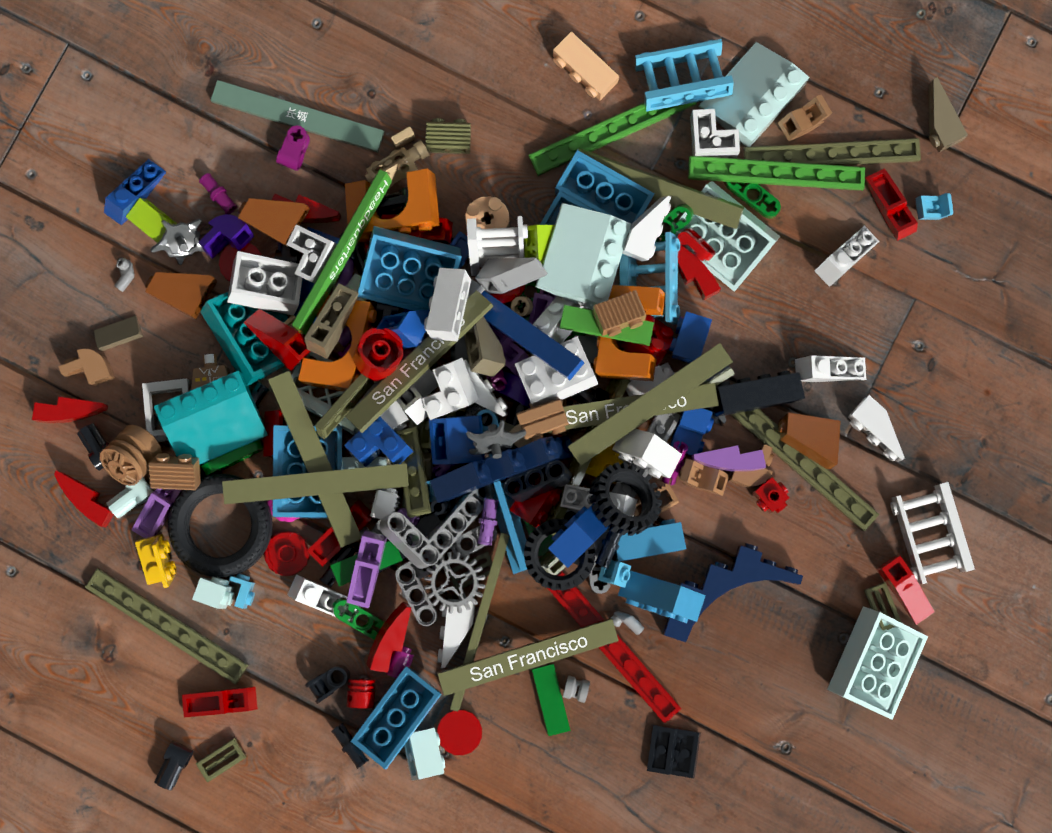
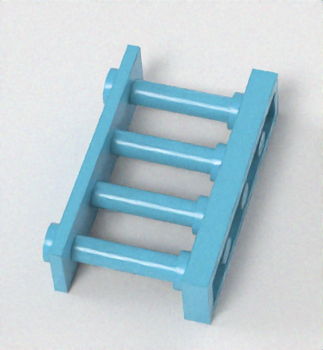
[635,39,734,112]
[620,232,680,325]

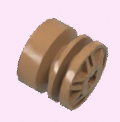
[100,425,162,486]

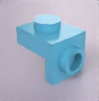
[915,193,953,220]
[598,560,631,588]
[229,574,255,609]

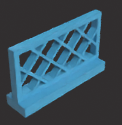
[493,481,527,574]

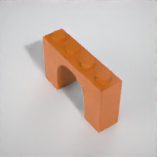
[345,168,440,242]
[594,285,665,382]
[298,295,377,392]

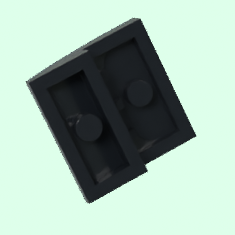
[647,725,701,778]

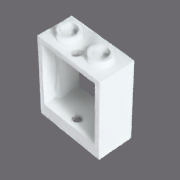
[142,378,192,442]

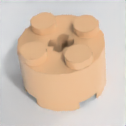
[465,196,510,238]

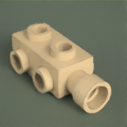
[365,140,430,189]

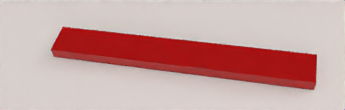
[547,571,682,724]

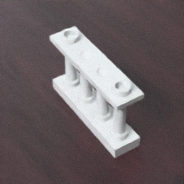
[467,216,528,276]
[890,482,975,584]

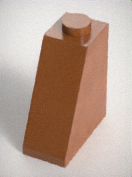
[238,198,310,247]
[145,272,217,319]
[778,412,840,469]

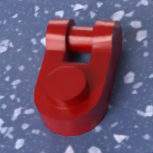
[678,228,715,261]

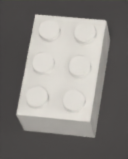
[227,251,302,316]
[515,336,598,407]

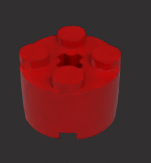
[621,315,674,367]
[353,328,403,382]

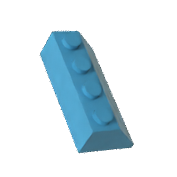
[555,150,655,224]
[351,666,442,770]

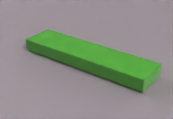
[560,305,654,346]

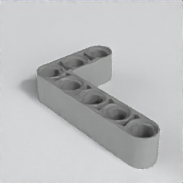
[379,484,495,569]
[396,526,497,626]

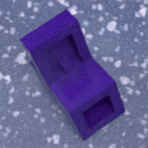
[198,214,254,259]
[494,371,531,409]

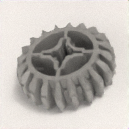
[424,552,486,614]

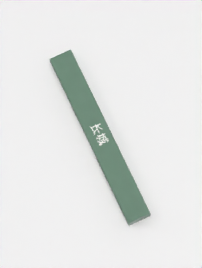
[211,80,385,153]

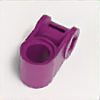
[276,125,310,171]

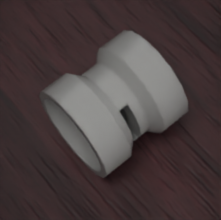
[563,675,590,703]

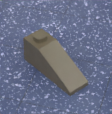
[928,77,968,152]
[304,283,359,359]
[464,316,505,377]

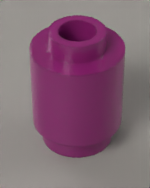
[386,646,414,679]

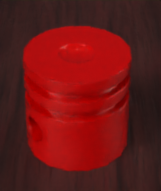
[347,679,375,708]

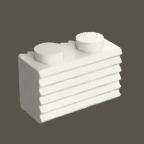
[370,488,402,523]

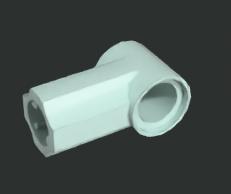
[107,478,154,518]

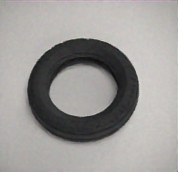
[168,474,272,578]

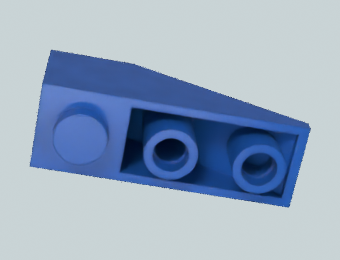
[104,159,166,225]

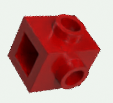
[752,477,790,513]

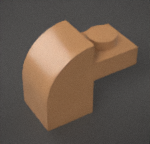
[778,94,832,141]
[58,349,115,386]
[729,444,774,487]
[680,459,729,496]

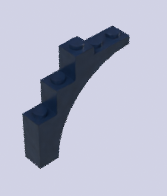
[430,436,574,502]
[662,543,803,642]

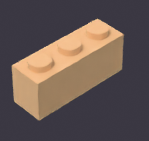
[553,31,619,101]

